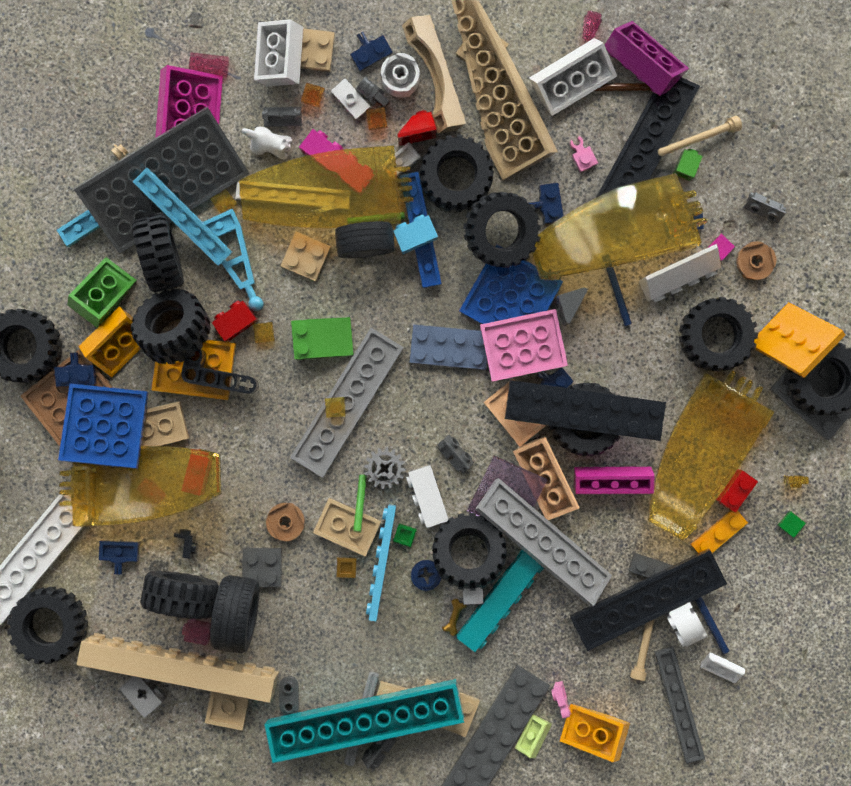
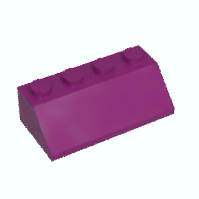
[605,21,689,96]

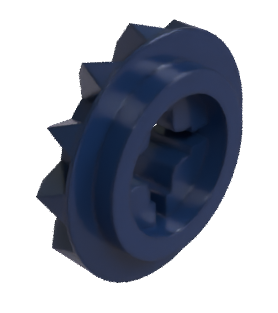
[411,560,441,591]

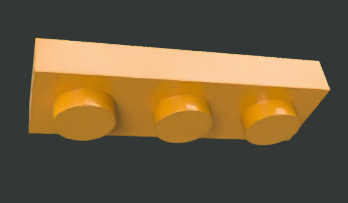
[690,510,748,553]

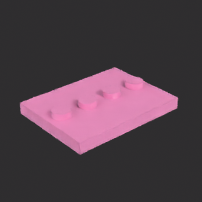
[480,309,568,382]

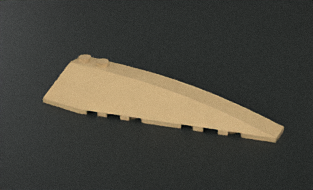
[451,0,558,180]

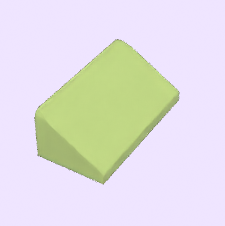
[515,714,552,758]

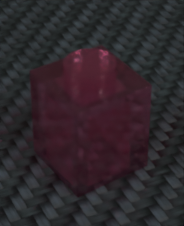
[182,619,211,645]

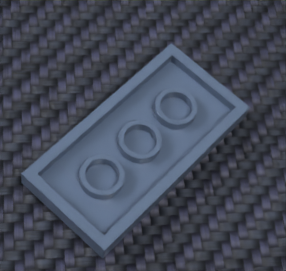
[410,325,487,370]

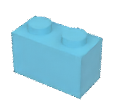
[393,215,438,254]

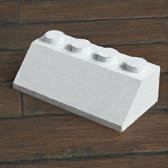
[529,38,617,116]
[639,244,721,302]

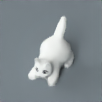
[242,127,292,160]

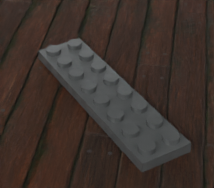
[441,664,550,786]

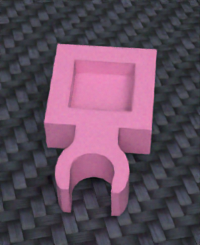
[570,136,598,173]
[552,681,571,718]

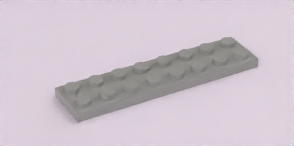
[290,327,404,478]
[475,478,612,607]

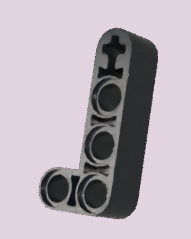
[181,349,259,394]

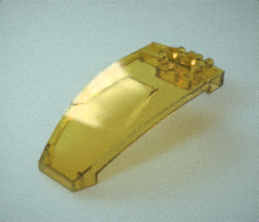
[239,145,413,229]
[531,173,707,280]
[648,370,774,540]
[59,446,222,527]

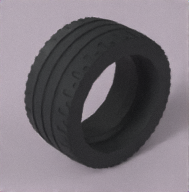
[335,221,395,258]

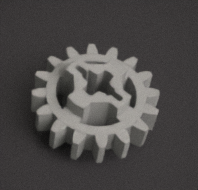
[364,447,406,489]

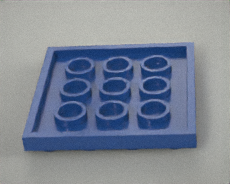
[459,244,563,324]
[58,384,149,469]

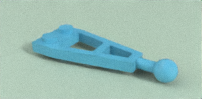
[203,209,264,311]

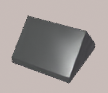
[554,287,588,326]

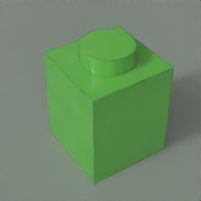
[673,149,703,181]

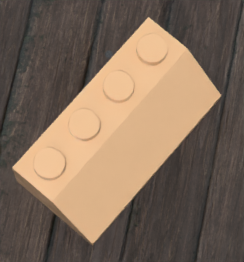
[513,437,579,520]

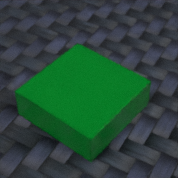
[777,511,806,538]
[393,523,417,547]

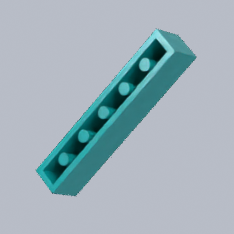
[456,550,544,652]

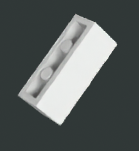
[406,465,448,528]

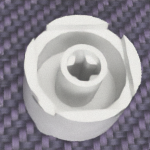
[381,53,420,98]
[666,602,708,647]

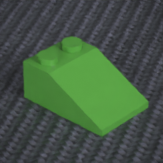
[67,257,137,328]
[291,317,354,360]

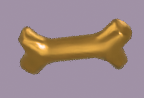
[442,598,467,636]

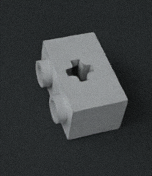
[119,676,166,718]

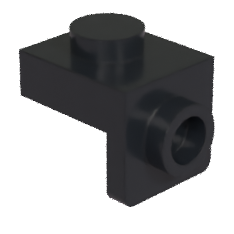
[173,529,198,559]

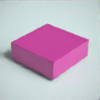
[707,233,735,261]

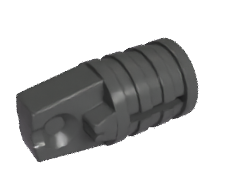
[356,77,389,109]

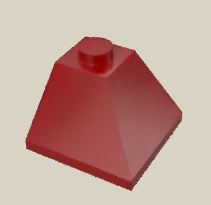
[397,110,436,146]

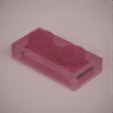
[189,52,229,78]

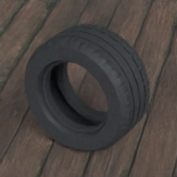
[210,575,260,654]

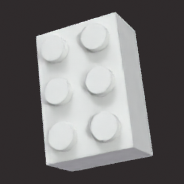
[254,19,303,86]

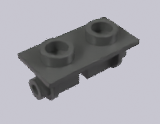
[262,107,302,127]
[743,192,786,223]
[437,434,474,473]
[362,737,397,770]

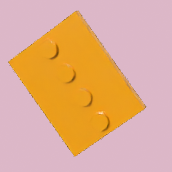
[754,302,845,378]
[151,340,236,400]

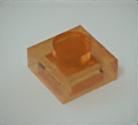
[301,83,325,108]
[366,107,388,130]

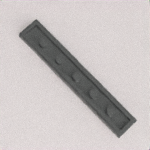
[654,646,705,764]

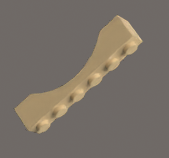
[402,15,466,134]

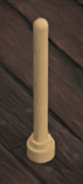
[658,116,742,156]
[630,619,655,681]

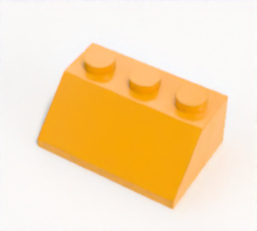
[78,306,141,377]

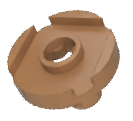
[736,241,776,280]
[266,502,305,541]

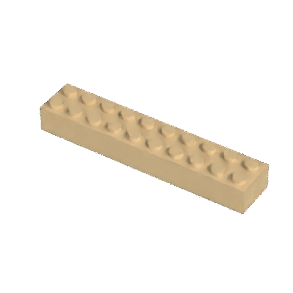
[77,633,279,703]

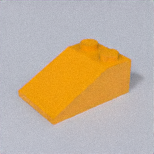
[560,704,630,762]

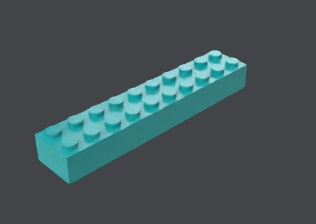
[264,679,465,763]

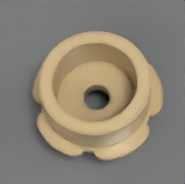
[111,144,129,160]

